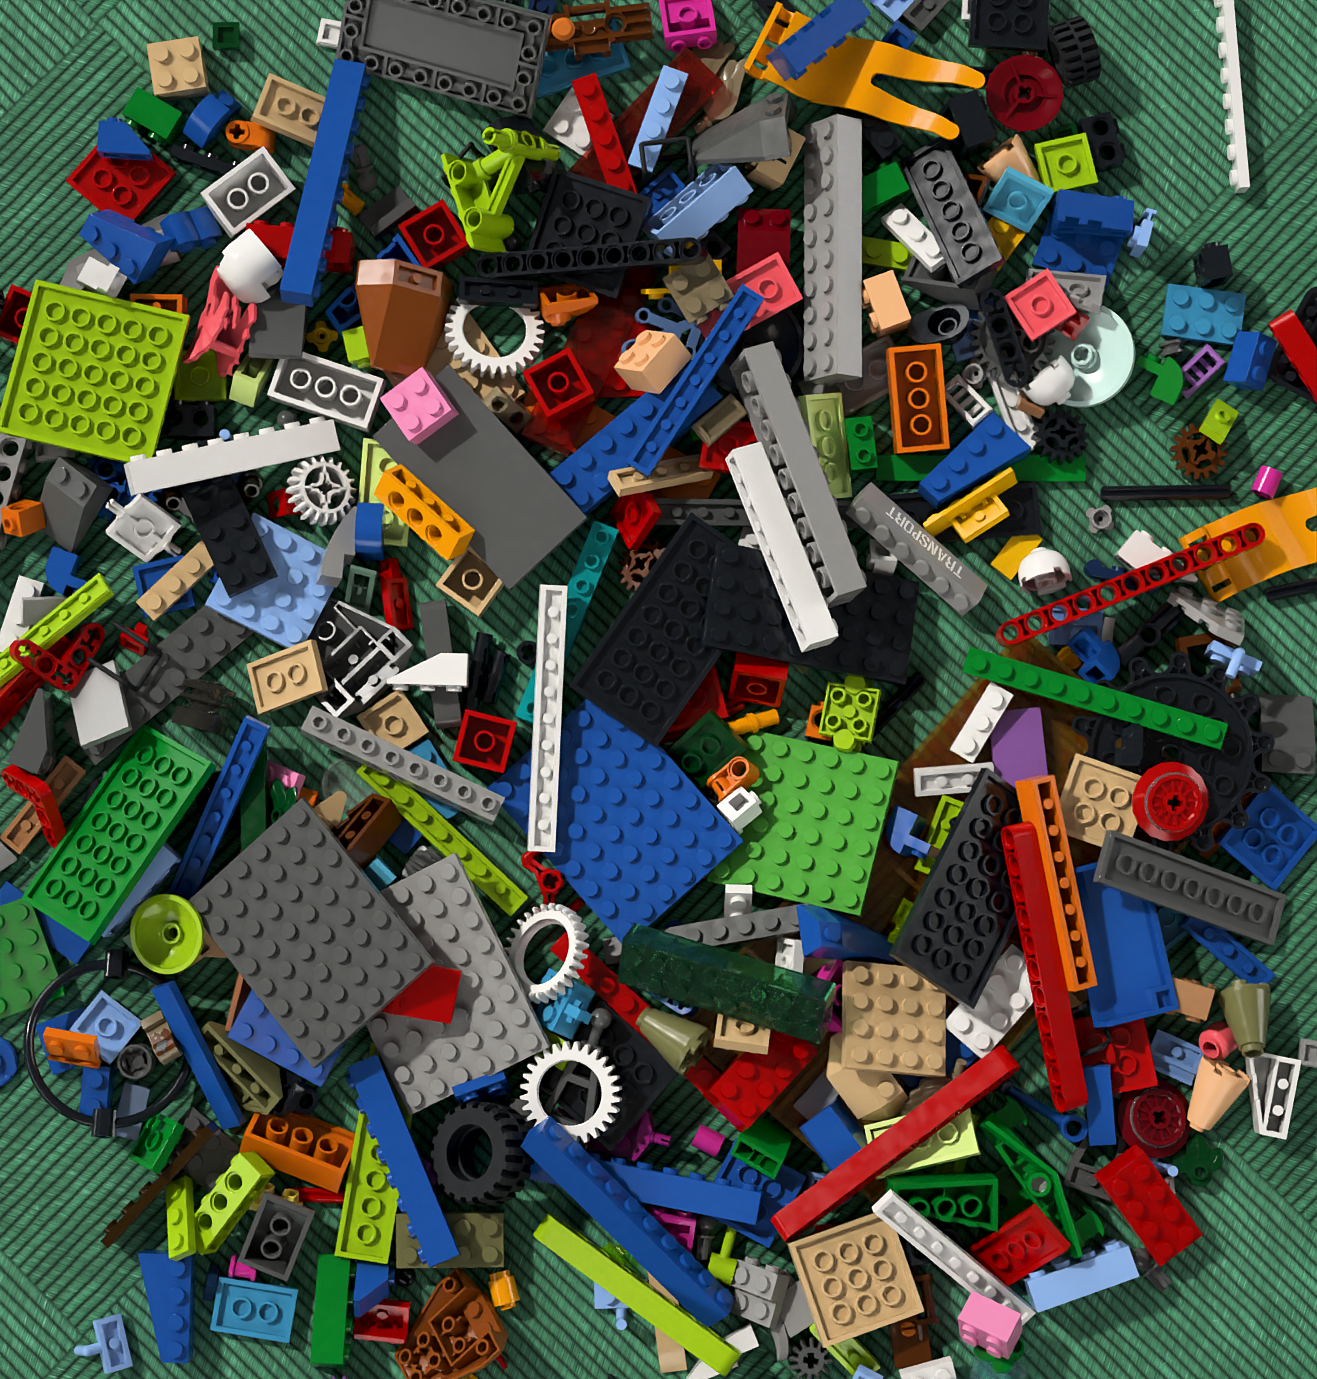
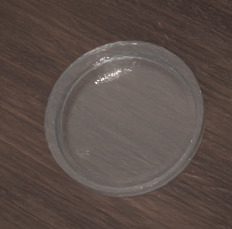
[321,757,376,813]

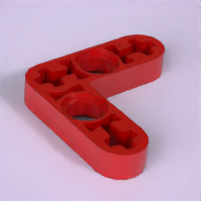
[9,622,105,691]
[1,764,66,849]

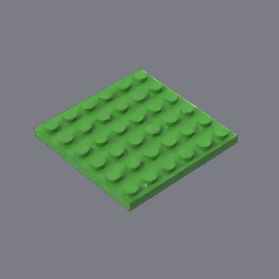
[707,731,900,917]

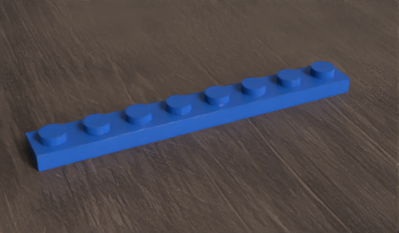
[626,284,765,477]
[168,715,271,900]

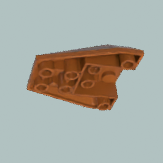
[355,259,455,377]
[394,1268,508,1379]

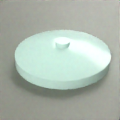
[1030,306,1135,408]

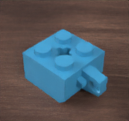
[531,968,596,1040]

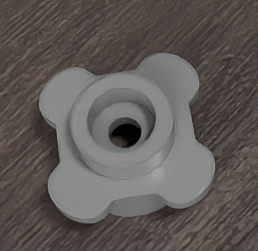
[961,358,992,389]
[1086,505,1114,533]

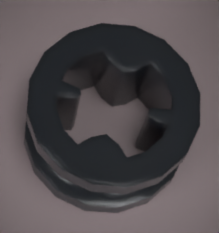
[517,641,537,665]

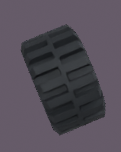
[1047,16,1101,88]

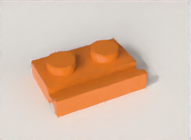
[43,1027,102,1069]

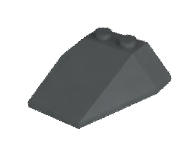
[692,92,798,165]
[306,596,414,719]

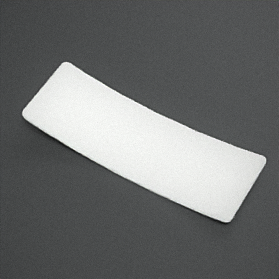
[1102,617,1115,643]

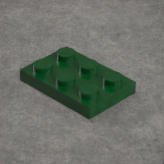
[665,708,749,790]

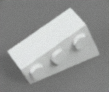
[1244,1053,1301,1139]

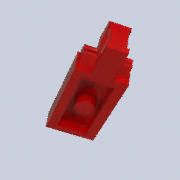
[380,558,414,631]

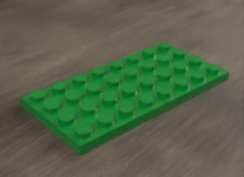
[21,724,217,946]

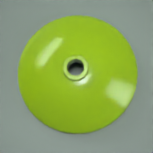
[130,894,204,974]

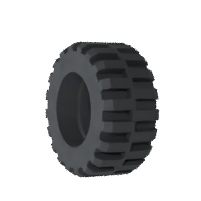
[431,1101,534,1206]

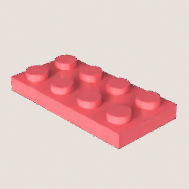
[697,252,803,340]

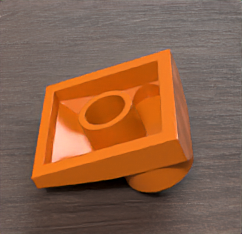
[538,283,598,327]

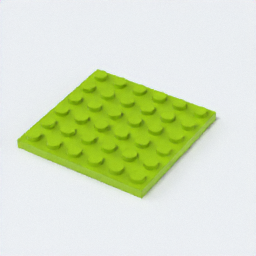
[0,279,191,463]

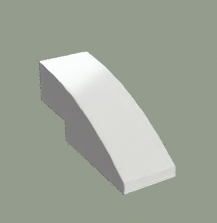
[686,1323,759,1379]

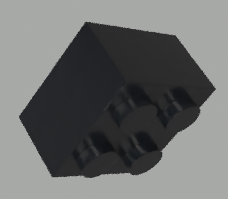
[938,89,997,162]

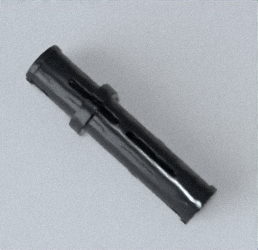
[462,632,493,712]

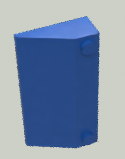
[1073,861,1179,1028]

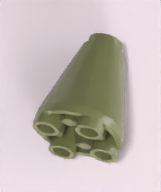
[1217,979,1271,1058]
[636,1007,714,1076]

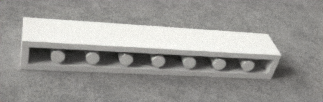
[124,416,340,496]
[725,442,839,652]

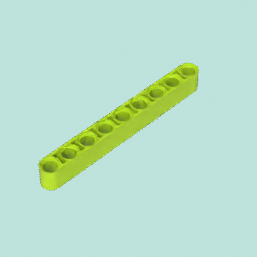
[533,1212,741,1376]

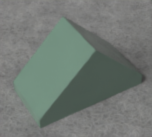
[344,565,380,614]

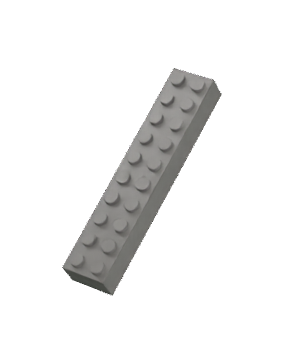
[803,114,862,386]
[730,341,867,608]

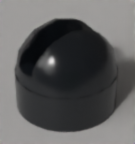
[395,1268,416,1287]

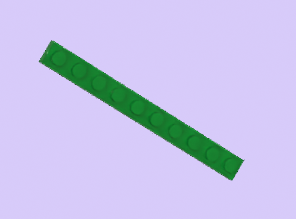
[962,647,1228,750]

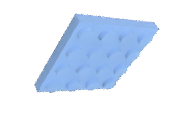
[205,513,346,648]

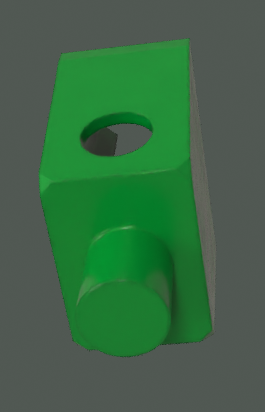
[730,1118,792,1180]

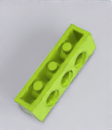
[194,1151,275,1255]

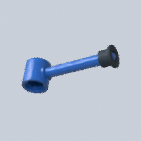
[992,1079,1088,1142]

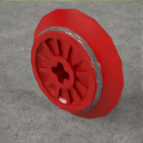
[1132,762,1208,841]

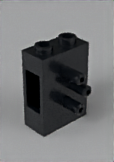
[480,115,559,196]

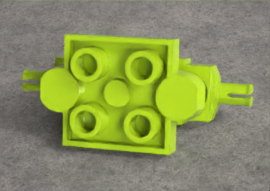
[818,675,881,753]

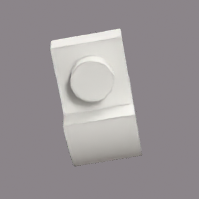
[76,256,127,298]

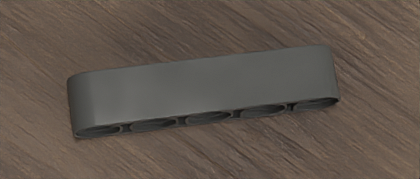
[419,599,463,730]

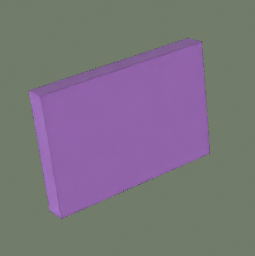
[989,707,1048,788]

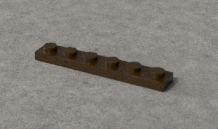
[100,1121,220,1248]

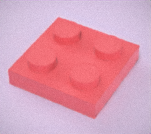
[1004,268,1077,342]

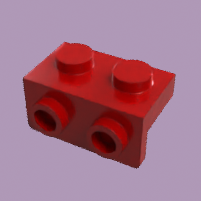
[352,1299,411,1344]

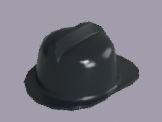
[908,302,969,345]

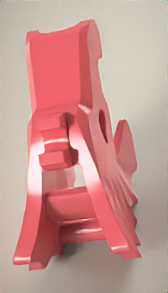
[181,265,257,378]

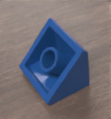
[799,1097,867,1171]

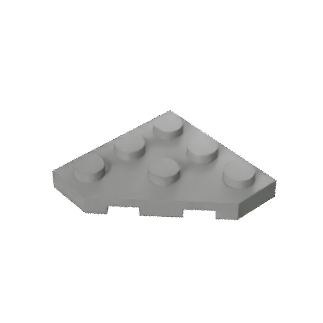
[1167,586,1245,646]

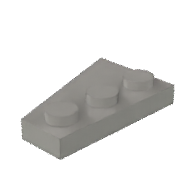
[1025,268,1107,314]

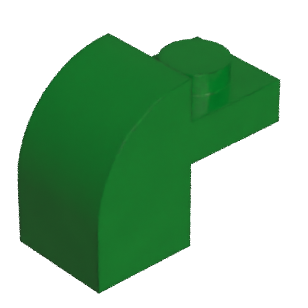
[1135,353,1186,406]

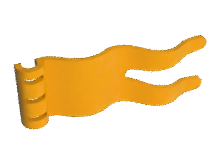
[743,2,985,140]
[1178,487,1317,603]

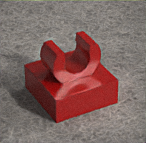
[1054,307,1090,341]
[120,622,149,657]

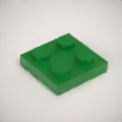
[127,1113,185,1175]

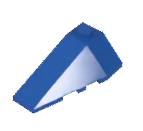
[796,904,894,964]

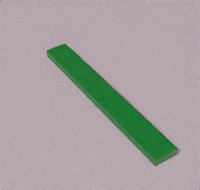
[876,455,1086,483]

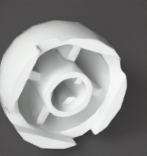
[1021,355,1075,406]
[1018,547,1072,595]

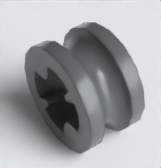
[1158,339,1184,358]

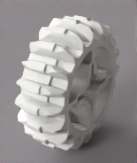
[286,455,357,526]

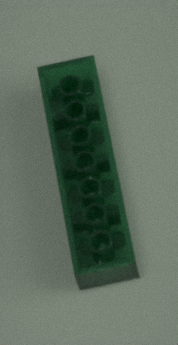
[618,923,836,1044]

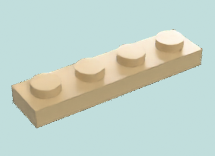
[607,454,713,497]
[136,540,214,622]

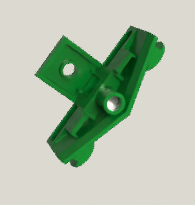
[977,1094,1105,1259]

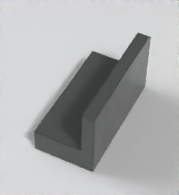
[359,186,418,242]

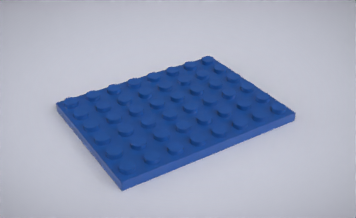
[487,699,744,947]

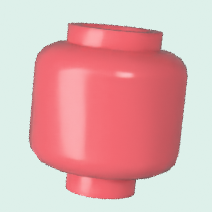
[1199,1021,1237,1061]

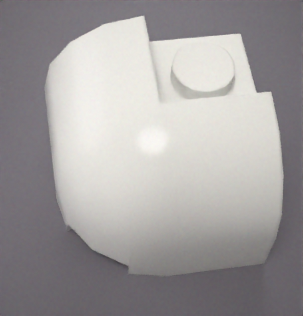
[216,228,284,304]

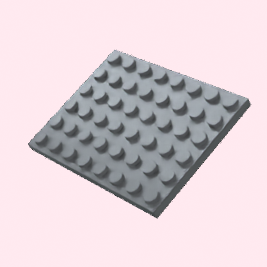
[366,853,551,1115]

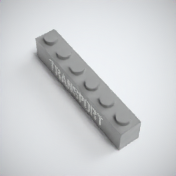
[846,482,988,616]

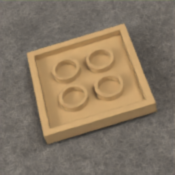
[1059,753,1141,847]

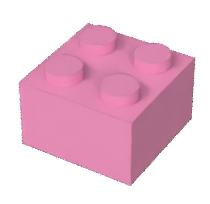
[380,367,459,445]
[958,1291,1022,1359]

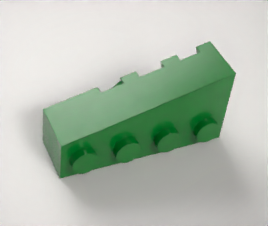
[885,1171,998,1232]
[310,1254,357,1370]

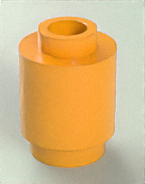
[488,1269,520,1311]

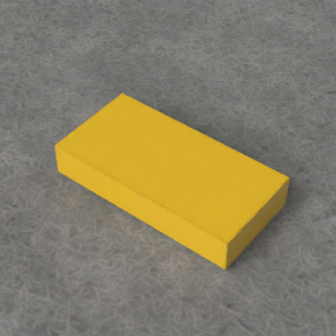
[990,535,1043,581]

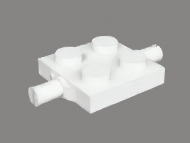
[106,494,182,563]

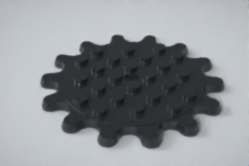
[1068,651,1275,852]

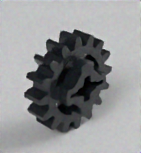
[1031,408,1089,465]

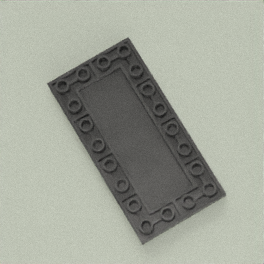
[335,0,553,119]
[372,364,588,590]

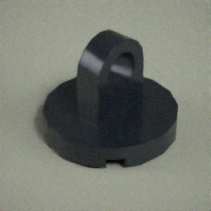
[269,1069,318,1118]

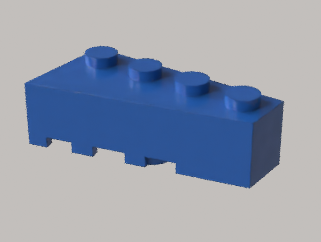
[138,1250,196,1363]

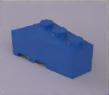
[1050,189,1134,237]
[79,209,175,284]

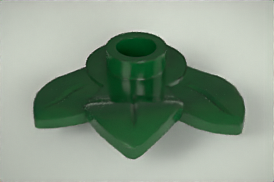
[268,778,298,824]
[1170,1133,1224,1187]

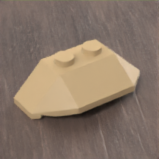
[826,1032,908,1121]

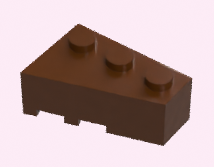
[329,793,404,870]

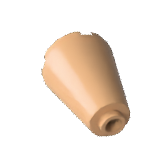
[977,134,1043,184]
[1186,1056,1251,1132]

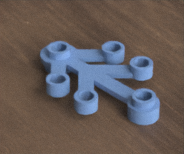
[621,297,701,360]

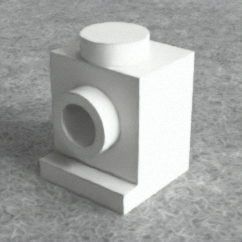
[866,539,897,577]
[717,786,762,835]

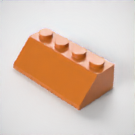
[239,1110,355,1193]

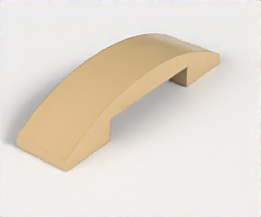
[648,1272,687,1373]

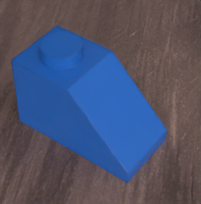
[97,117,154,161]
[353,1257,395,1317]

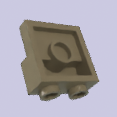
[662,253,734,326]

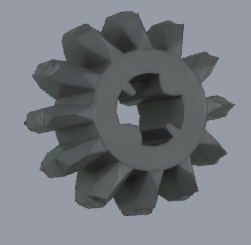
[401,845,443,880]
[787,1335,833,1379]

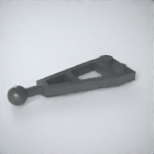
[543,1008,612,1151]
[1062,1092,1126,1201]

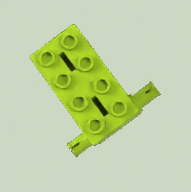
[441,127,561,253]

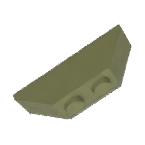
[200,1021,283,1115]

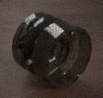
[171,679,237,736]

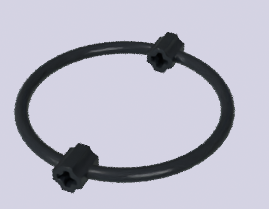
[23,949,192,1139]

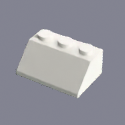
[200,146,296,238]

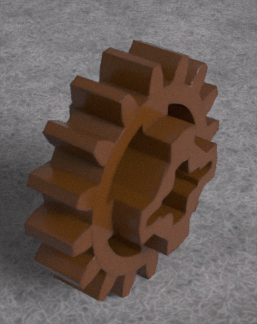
[1169,423,1228,480]
[618,538,665,593]

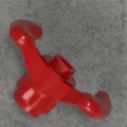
[521,851,584,912]

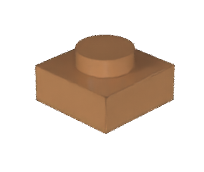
[1016,385,1045,419]

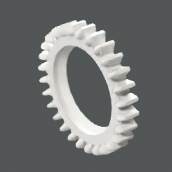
[444,297,545,379]
[504,903,589,1004]
[520,1041,622,1143]

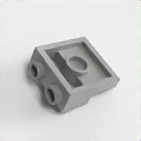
[730,1256,790,1329]

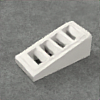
[945,374,994,430]

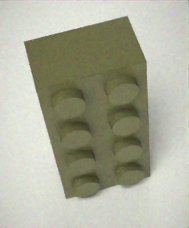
[396,1210,505,1268]

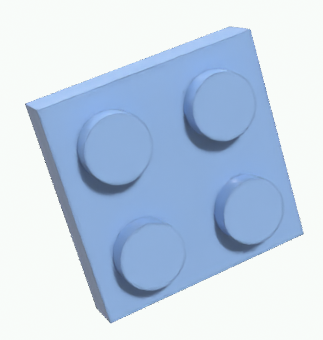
[69,990,141,1065]

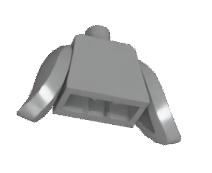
[770,1269,814,1362]

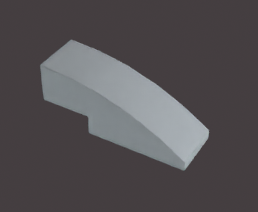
[316,506,357,587]

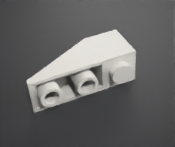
[1113,530,1198,585]
[387,653,469,692]

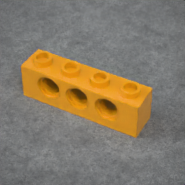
[374,464,475,561]

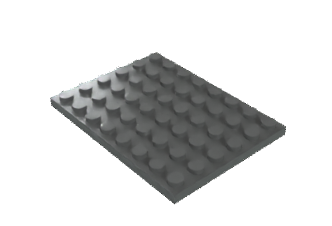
[188,798,436,1068]

